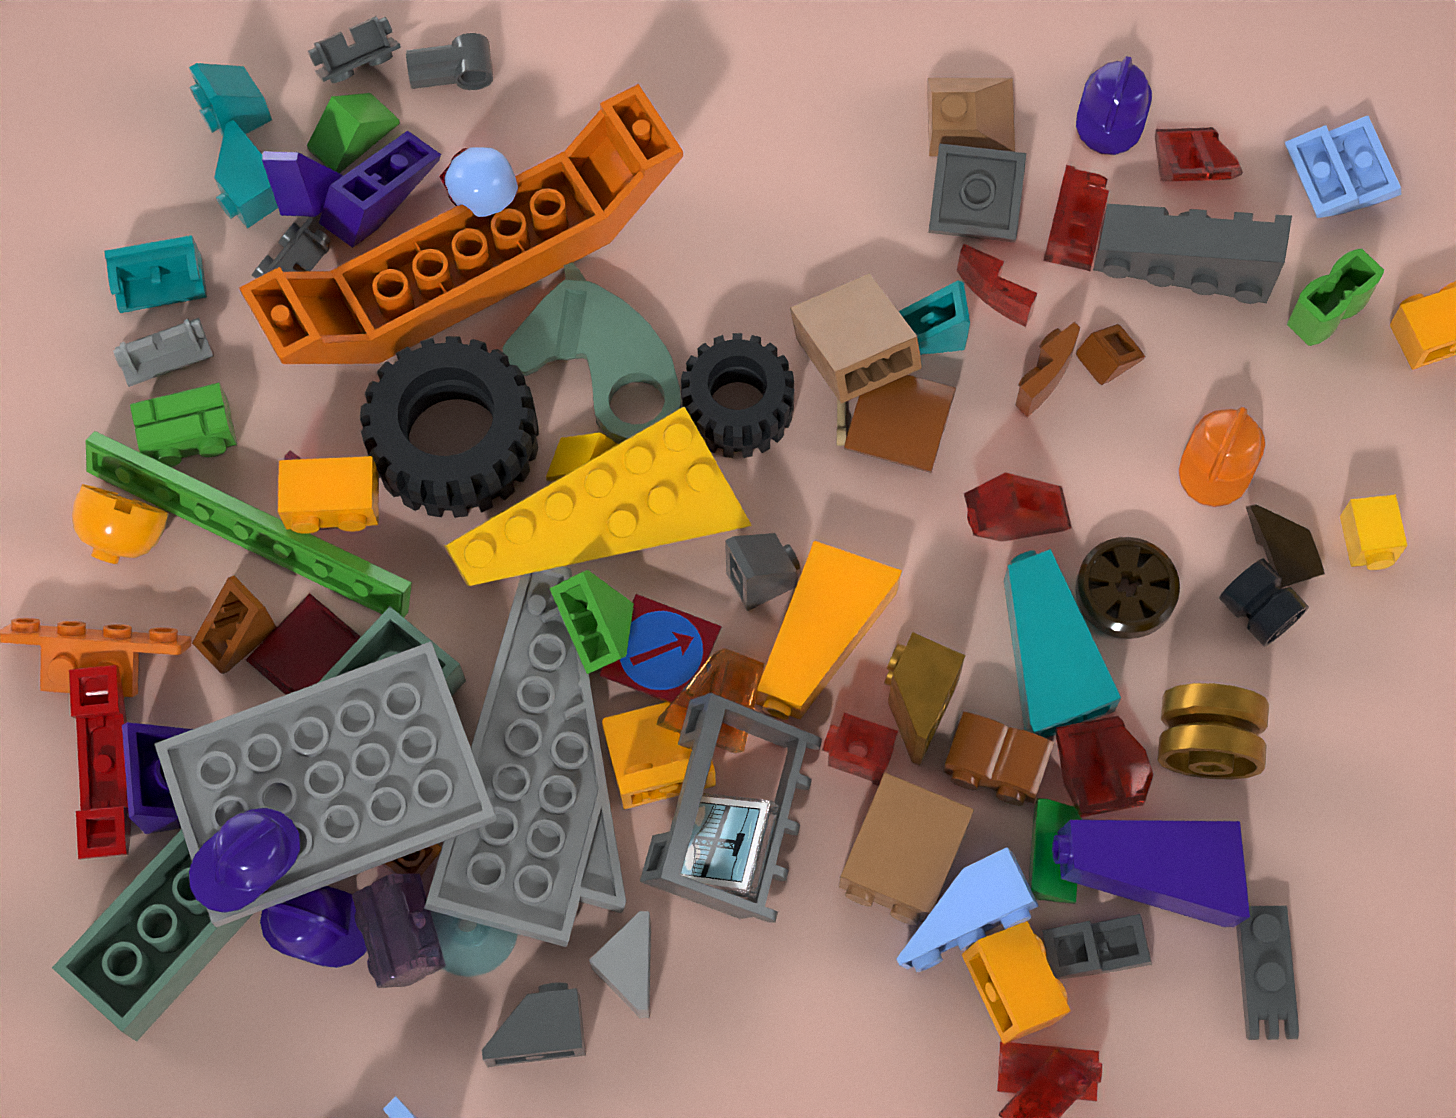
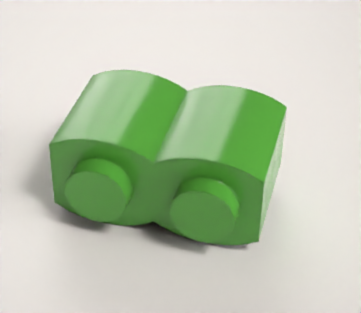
[1287,248,1384,346]

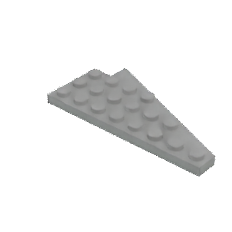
[424,566,626,947]

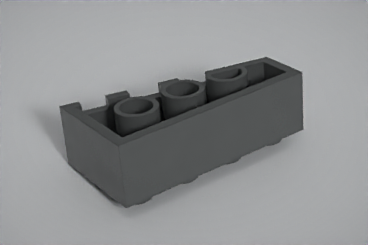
[1093,204,1292,304]

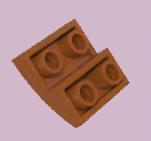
[844,375,956,473]

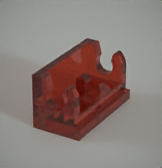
[1043,165,1109,271]

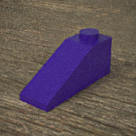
[319,131,441,248]

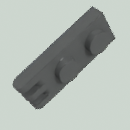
[1236,906,1299,1040]

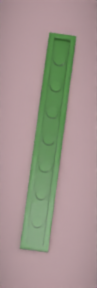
[85,431,412,618]

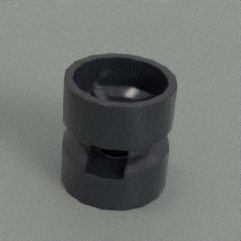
[1219,558,1309,647]

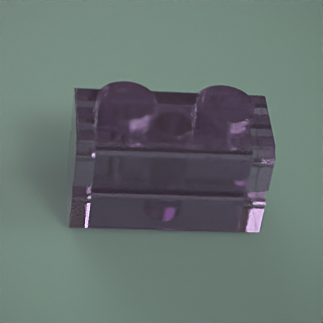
[351,874,446,988]

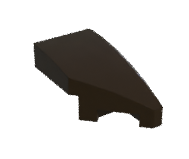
[1246,504,1325,588]

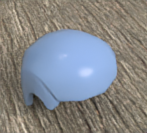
[445,147,518,217]

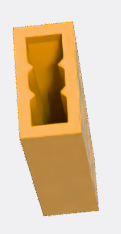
[756,541,902,720]

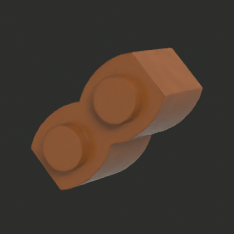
[944,711,1054,806]

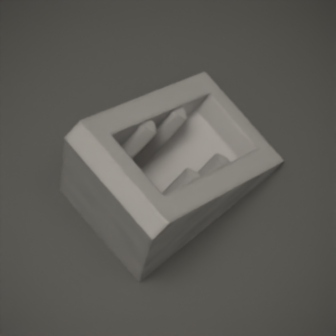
[589,911,651,1018]

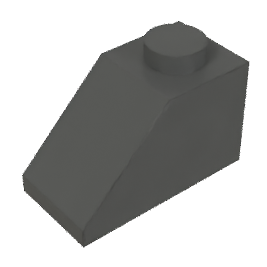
[725,533,800,611]
[482,983,586,1067]

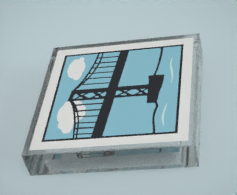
[681,793,779,898]

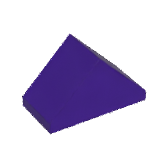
[262,151,343,217]

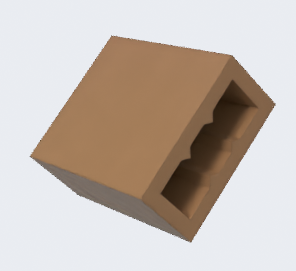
[790,273,922,404]
[839,772,974,926]

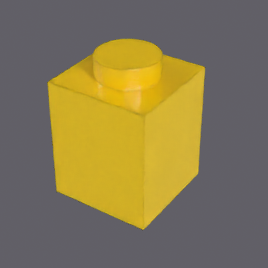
[1340,494,1408,570]

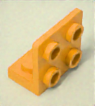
[602,698,716,809]

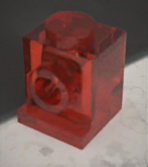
[822,712,898,786]

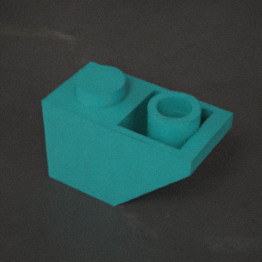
[189,63,272,136]

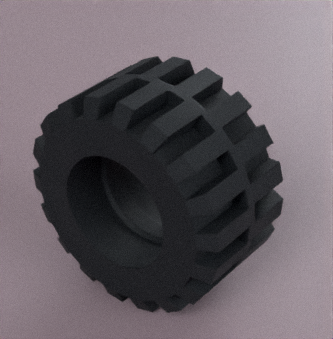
[681,333,794,458]

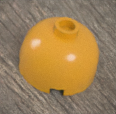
[72,484,169,564]

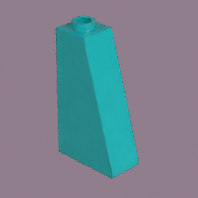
[1003,549,1121,738]

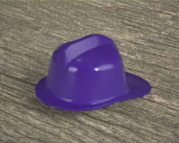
[1076,56,1152,155]
[189,808,300,913]
[260,886,375,968]

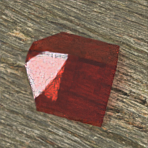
[1155,127,1243,182]
[1055,716,1154,818]

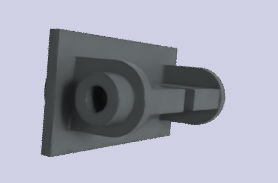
[308,16,401,83]
[252,217,331,279]

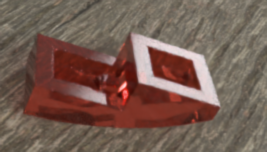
[957,244,1038,327]

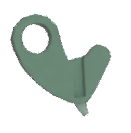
[502,262,681,443]

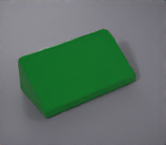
[1028,798,1083,904]

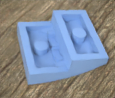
[1285,115,1402,218]

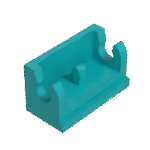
[104,235,207,313]

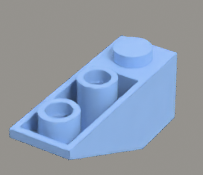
[897,847,1039,972]

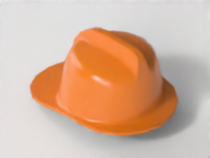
[1178,406,1265,507]

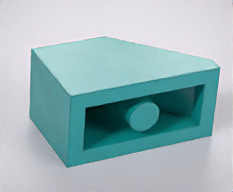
[214,119,278,229]

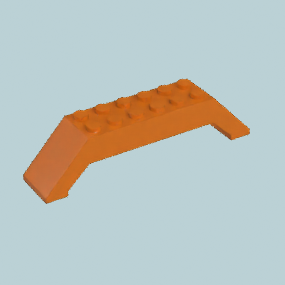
[239,84,683,364]

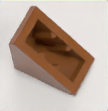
[192,575,277,674]

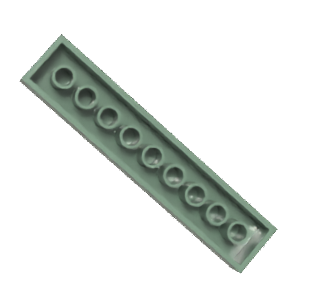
[52,606,466,1042]

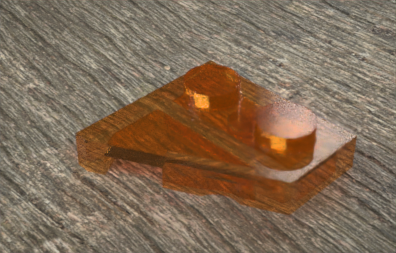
[656,648,765,754]

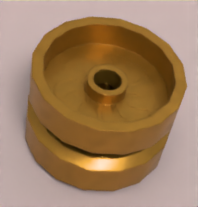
[1157,683,1269,780]

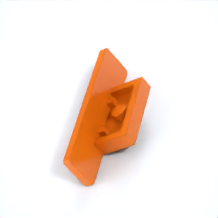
[0,618,192,698]

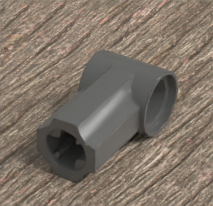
[406,33,493,90]

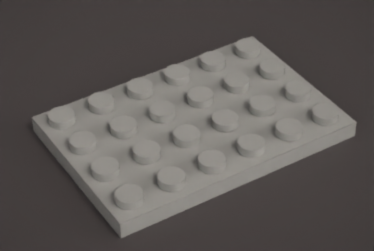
[155,641,497,928]

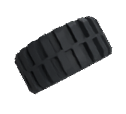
[360,336,539,518]

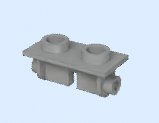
[113,318,213,387]

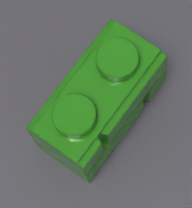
[130,383,237,467]

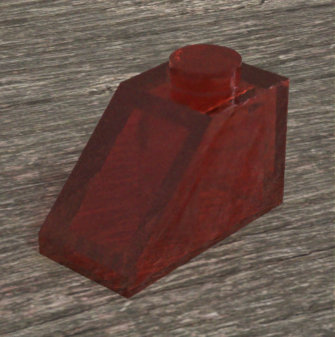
[964,472,1072,542]

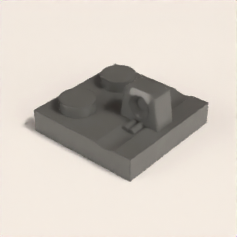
[928,143,1027,243]

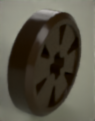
[1075,537,1180,639]

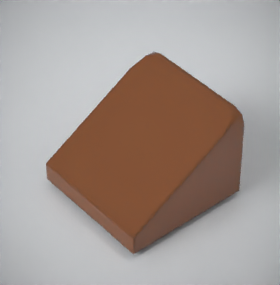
[1076,324,1146,385]

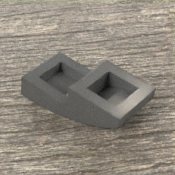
[1042,914,1152,979]

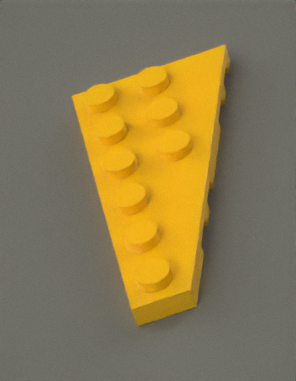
[444,407,752,586]

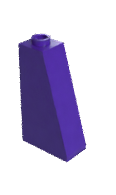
[1052,820,1250,927]

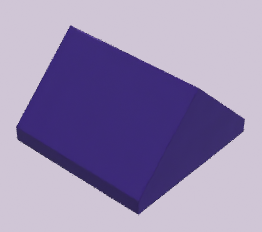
[122,722,193,834]

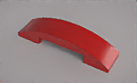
[69,665,131,860]

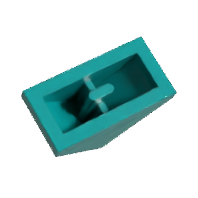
[899,280,970,355]

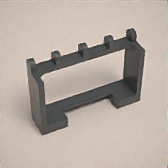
[640,693,822,923]

